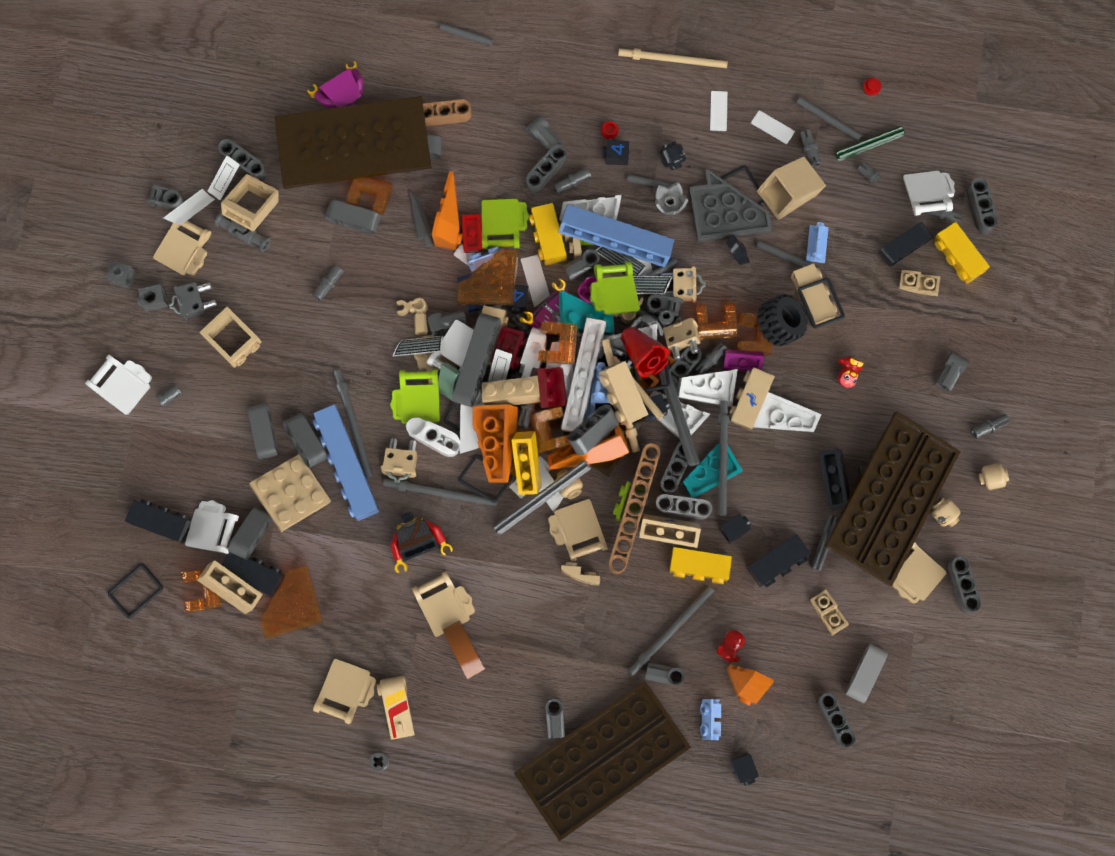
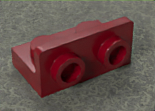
[491,326,528,372]
[537,367,567,408]

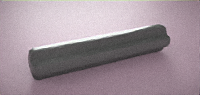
[811,515,838,571]

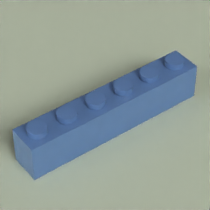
[558,204,674,267]
[312,404,380,521]

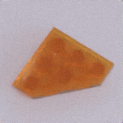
[456,250,519,305]
[260,565,323,639]

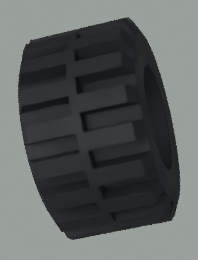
[757,294,808,346]

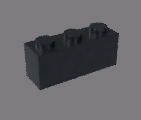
[819,448,850,510]
[124,499,191,544]
[747,534,811,588]
[222,552,285,597]

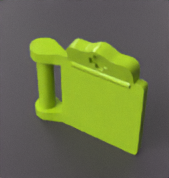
[481,199,529,250]
[590,262,640,315]
[390,369,440,424]

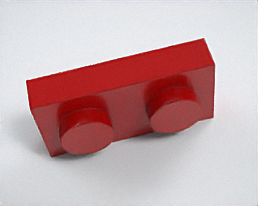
[462,214,483,253]

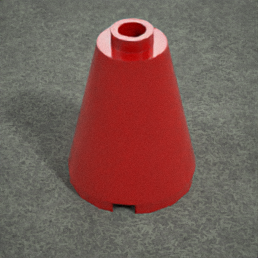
[621,327,670,378]

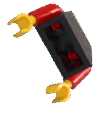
[390,512,452,573]

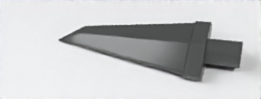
[408,189,433,248]

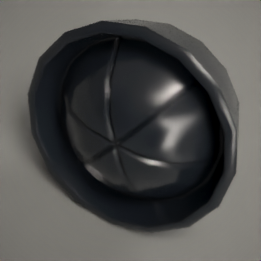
[726,235,750,265]

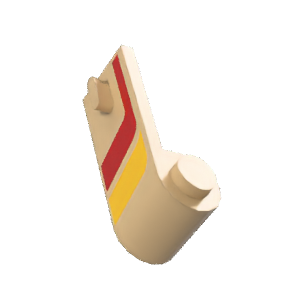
[377,675,415,740]

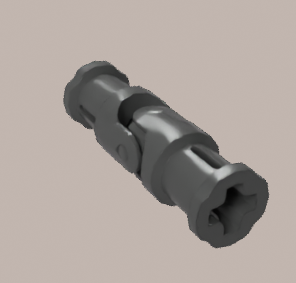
[214,212,271,252]

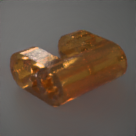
[346,177,393,216]
[696,302,737,340]
[736,313,773,356]
[538,321,578,364]
[530,407,571,453]
[181,569,222,613]

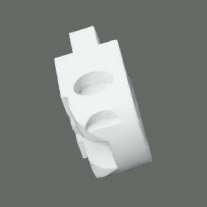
[519,327,547,378]
[406,417,460,457]

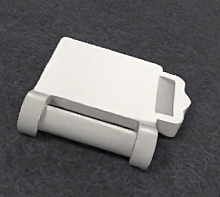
[903,171,955,216]
[427,320,474,371]
[85,354,152,415]
[185,500,239,554]

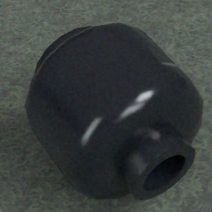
[660,141,686,170]

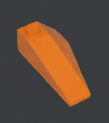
[432,171,463,250]
[472,404,518,483]
[547,424,629,470]
[726,664,774,706]

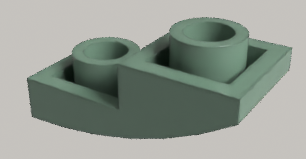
[438,363,460,401]

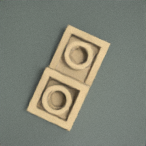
[561,234,582,259]
[899,270,940,296]
[561,562,600,586]
[810,590,849,636]

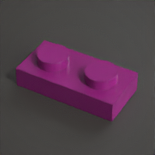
[723,349,764,371]

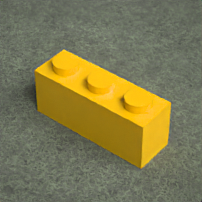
[529,203,567,266]
[933,222,990,284]
[511,431,542,495]
[669,547,732,584]

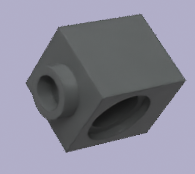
[106,261,136,289]
[137,284,169,312]

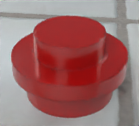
[863,78,882,96]
[601,121,619,140]

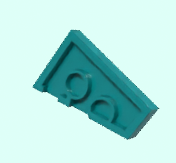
[559,291,614,335]
[683,442,743,498]

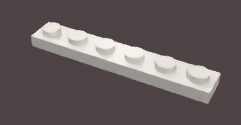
[561,318,606,432]

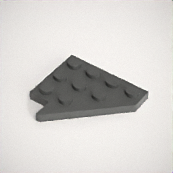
[689,169,772,242]

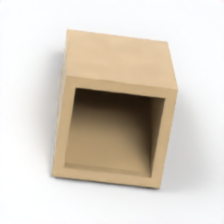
[757,157,826,220]

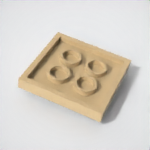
[249,454,331,532]

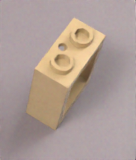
[221,174,278,232]
[199,307,262,368]

